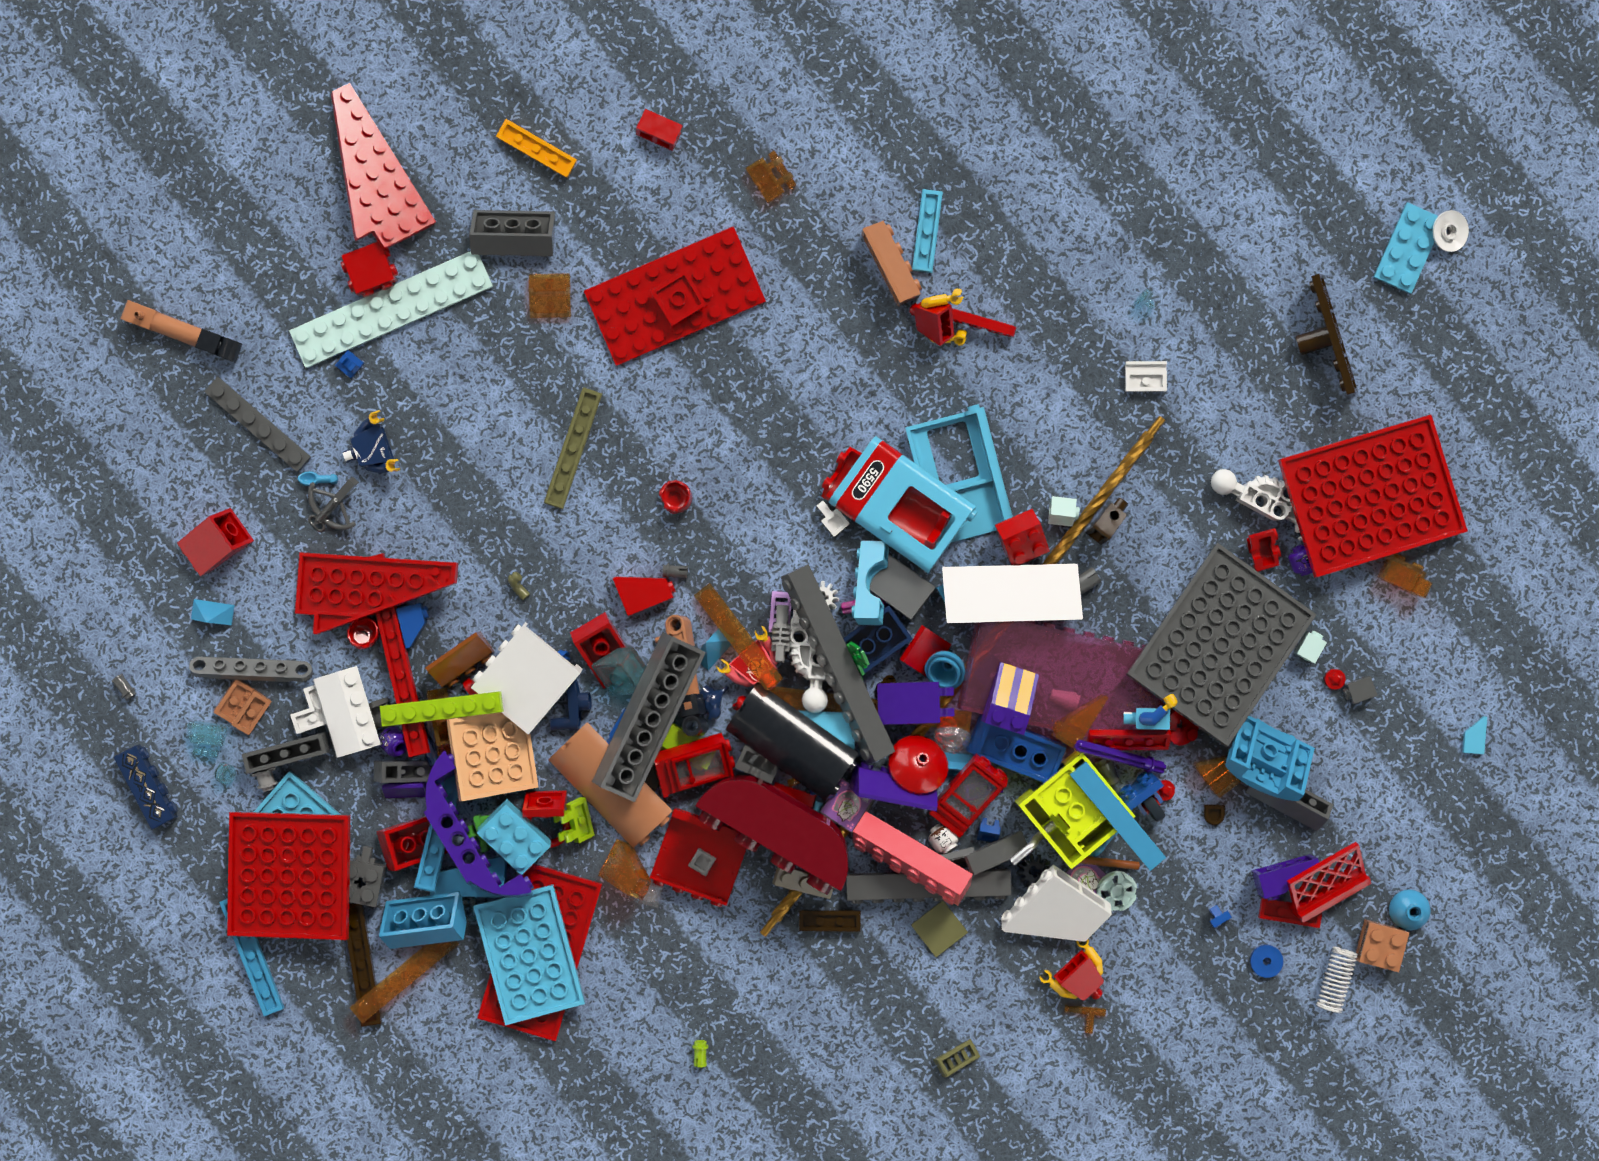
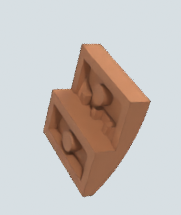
[213,680,272,735]

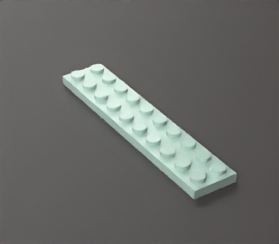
[289,251,493,368]

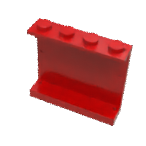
[650,807,747,907]

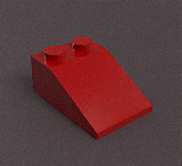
[570,612,639,689]
[376,816,448,871]

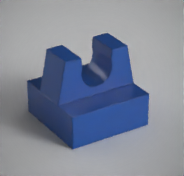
[335,350,364,379]
[977,818,1001,842]
[1209,905,1232,928]

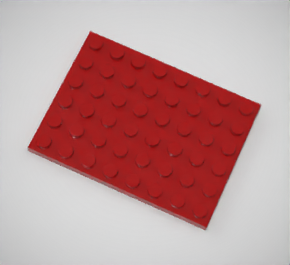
[1278,415,1468,578]

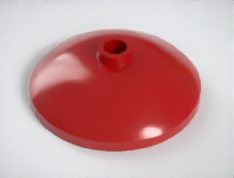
[888,735,948,795]

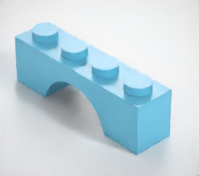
[852,541,889,625]

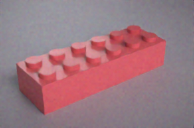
[852,811,973,906]

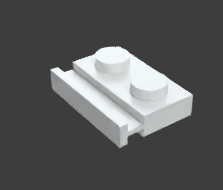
[1125,361,1167,392]

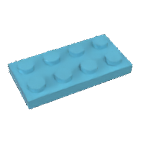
[1373,202,1438,294]

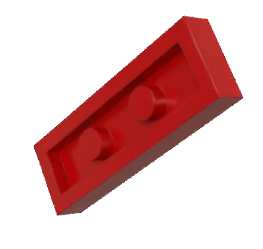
[1258,897,1323,928]

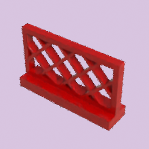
[1287,842,1371,923]

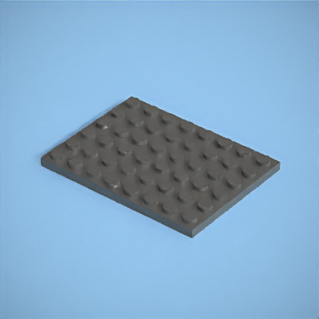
[1126,543,1317,747]

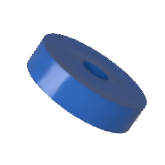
[1250,944,1283,978]

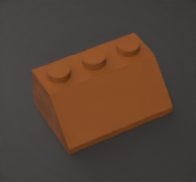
[425,631,494,688]

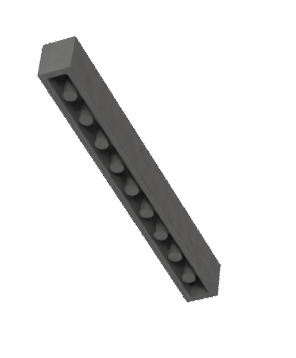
[781,564,895,763]

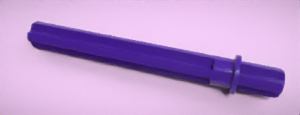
[1074,740,1166,774]

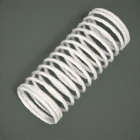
[1316,947,1358,1013]

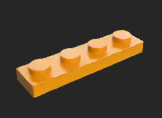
[496,119,577,178]

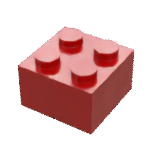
[995,509,1050,565]

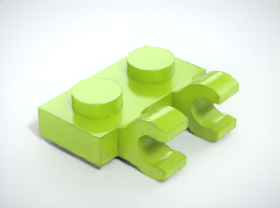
[553,797,595,843]

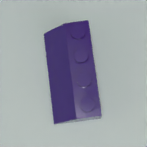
[849,762,938,811]

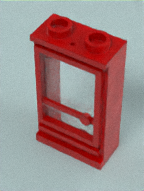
[654,733,735,798]
[928,753,1008,838]

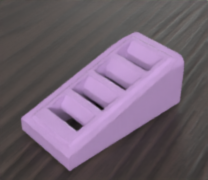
[769,591,791,632]

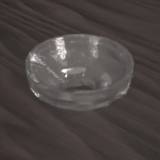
[934,727,972,754]

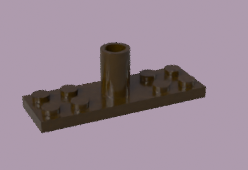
[1296,274,1358,395]

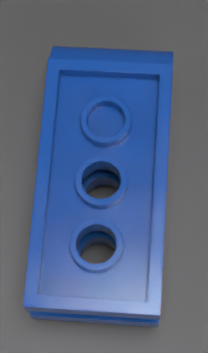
[965,712,1067,783]

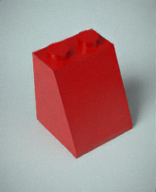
[177,508,254,576]

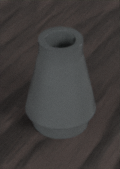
[1093,757,1120,786]

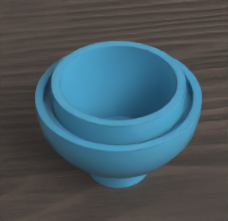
[925,651,966,689]
[1389,889,1431,931]

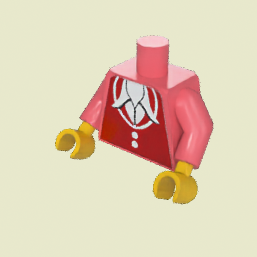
[715,626,778,690]

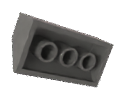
[469,210,555,257]

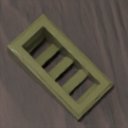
[933,1039,980,1077]

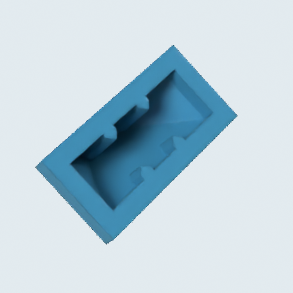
[191,599,235,625]
[700,627,735,670]

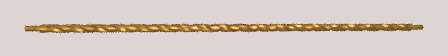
[760,416,1166,937]

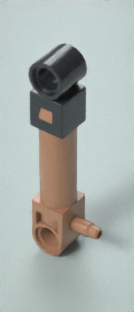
[120,300,242,363]
[655,615,708,736]

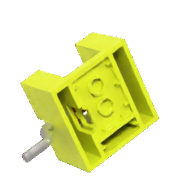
[1009,750,1136,869]

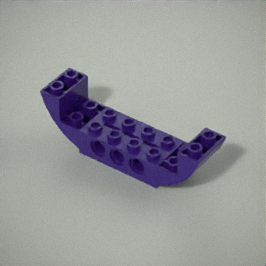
[424,751,534,898]

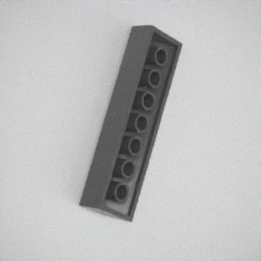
[592,632,706,802]

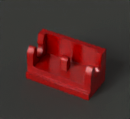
[636,109,683,151]

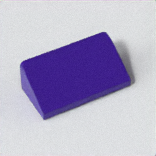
[382,782,426,798]

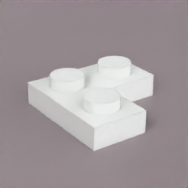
[290,685,326,734]

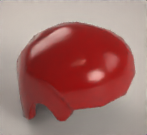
[347,617,379,649]

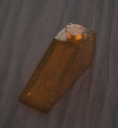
[426,687,453,756]
[1051,694,1109,750]

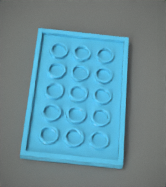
[473,884,585,1025]

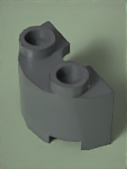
[735,745,778,784]

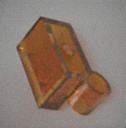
[1377,554,1433,598]

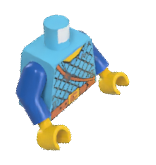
[1124,694,1177,730]

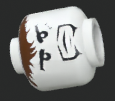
[928,823,959,854]

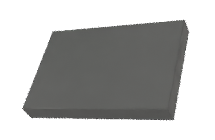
[870,554,936,621]

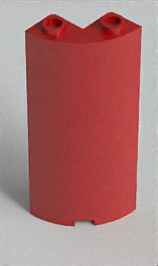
[821,447,952,550]

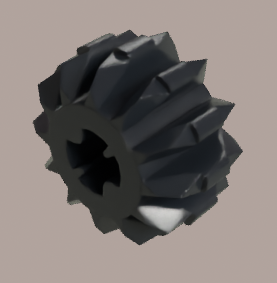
[1016,853,1050,887]

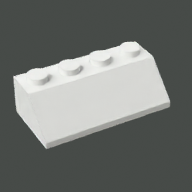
[313,666,381,758]

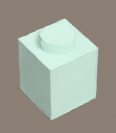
[1048,496,1080,526]
[1294,630,1327,664]

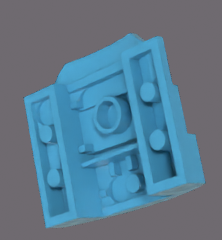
[1225,716,1315,801]

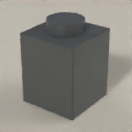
[1342,676,1378,704]

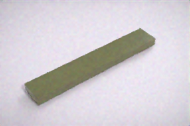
[544,387,602,509]

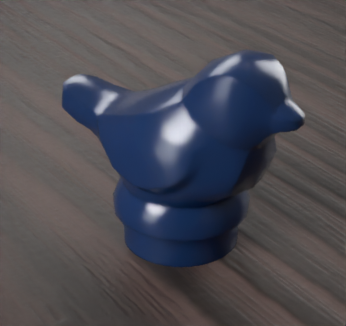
[700,685,729,720]

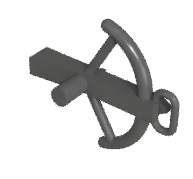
[308,477,359,532]

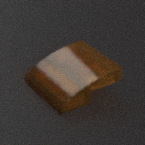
[529,273,571,318]

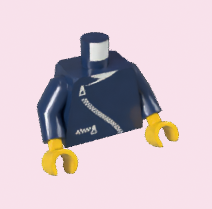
[343,410,400,474]

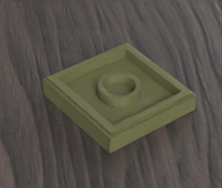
[911,901,968,957]

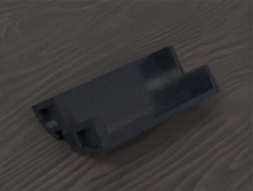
[725,683,859,801]

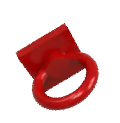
[522,790,571,848]

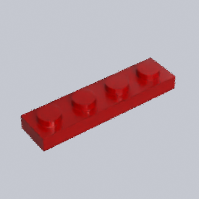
[1087,729,1171,750]

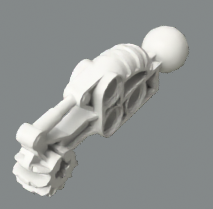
[1211,469,1302,541]
[789,581,839,713]

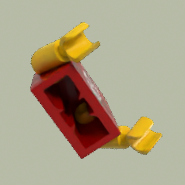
[909,288,967,346]
[1039,939,1104,1001]

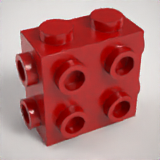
[340,242,398,297]

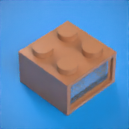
[1355,919,1409,972]

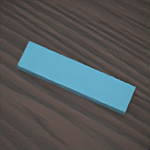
[912,189,943,273]

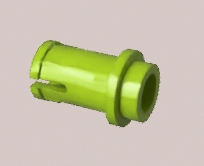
[692,1040,708,1067]

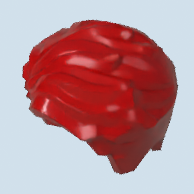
[659,480,693,514]

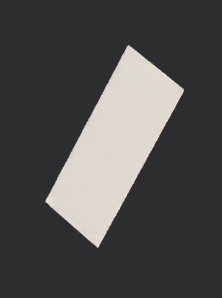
[942,564,1083,623]

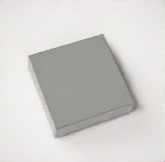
[688,848,716,876]

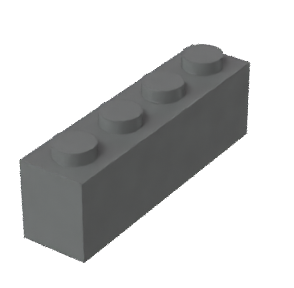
[241,732,331,774]
[1245,786,1333,831]

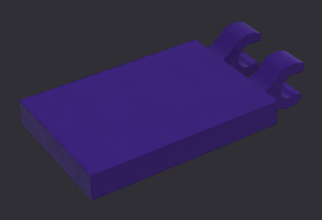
[877,682,955,725]

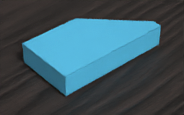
[1462,716,1487,754]

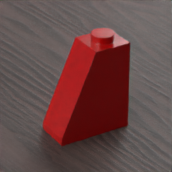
[612,577,676,616]

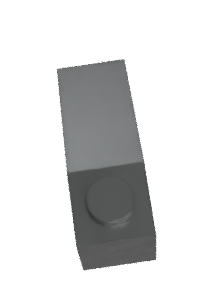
[373,760,433,783]

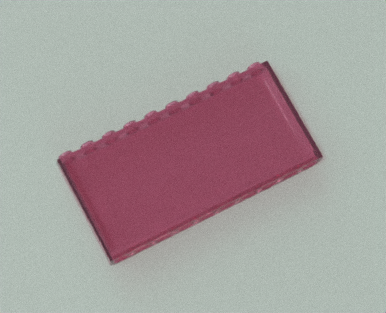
[957,621,1165,752]

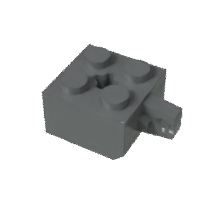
[349,845,387,907]

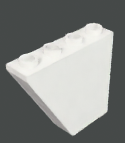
[1001,865,1112,942]

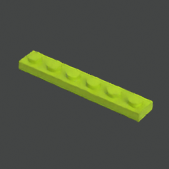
[380,691,504,727]

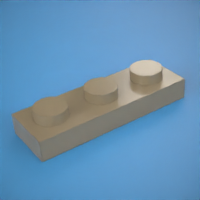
[772,867,834,899]

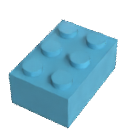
[477,799,551,875]

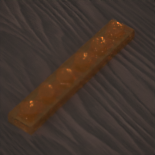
[694,583,783,691]
[349,941,459,1024]

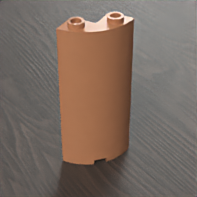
[548,722,672,848]

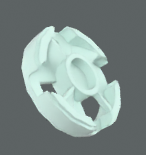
[1096,871,1137,911]

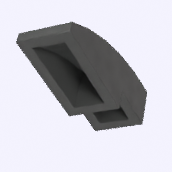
[964,831,1027,875]

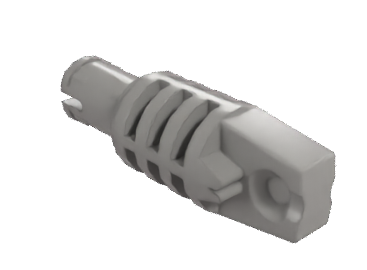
[771,605,791,663]

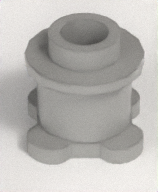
[251,767,277,792]

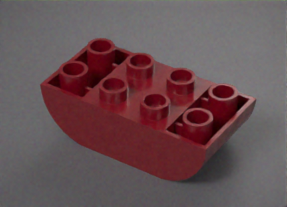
[695,775,848,895]

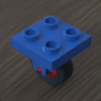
[1118,772,1166,822]

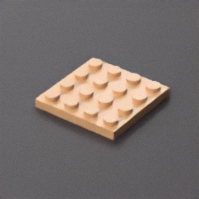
[446,712,538,801]

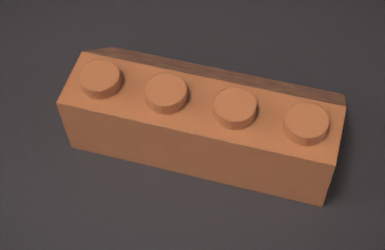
[861,221,922,307]

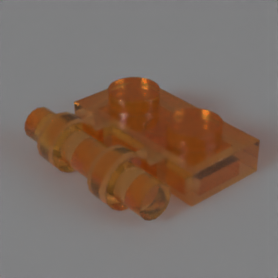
[745,150,796,204]

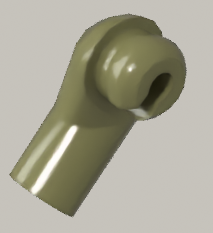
[507,572,530,601]

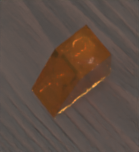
[1192,754,1242,798]
[598,839,652,900]

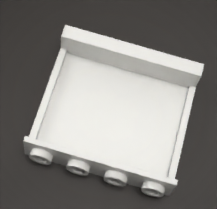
[471,622,583,735]

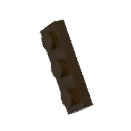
[799,910,861,932]

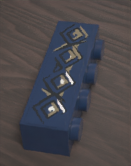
[114,744,178,830]

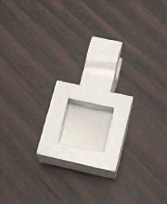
[817,501,850,536]

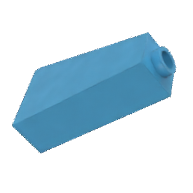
[430,856,507,898]

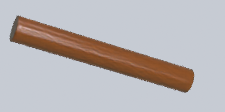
[1080,856,1140,870]

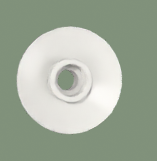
[1433,210,1469,252]

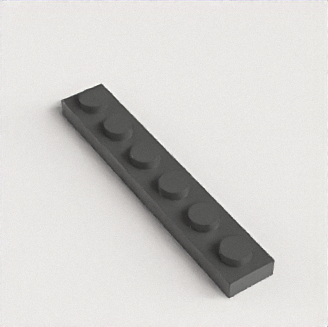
[204,376,311,472]

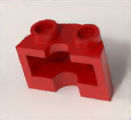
[1246,528,1281,572]

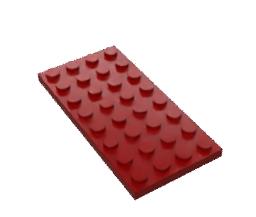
[584,226,766,366]
[477,863,603,1041]

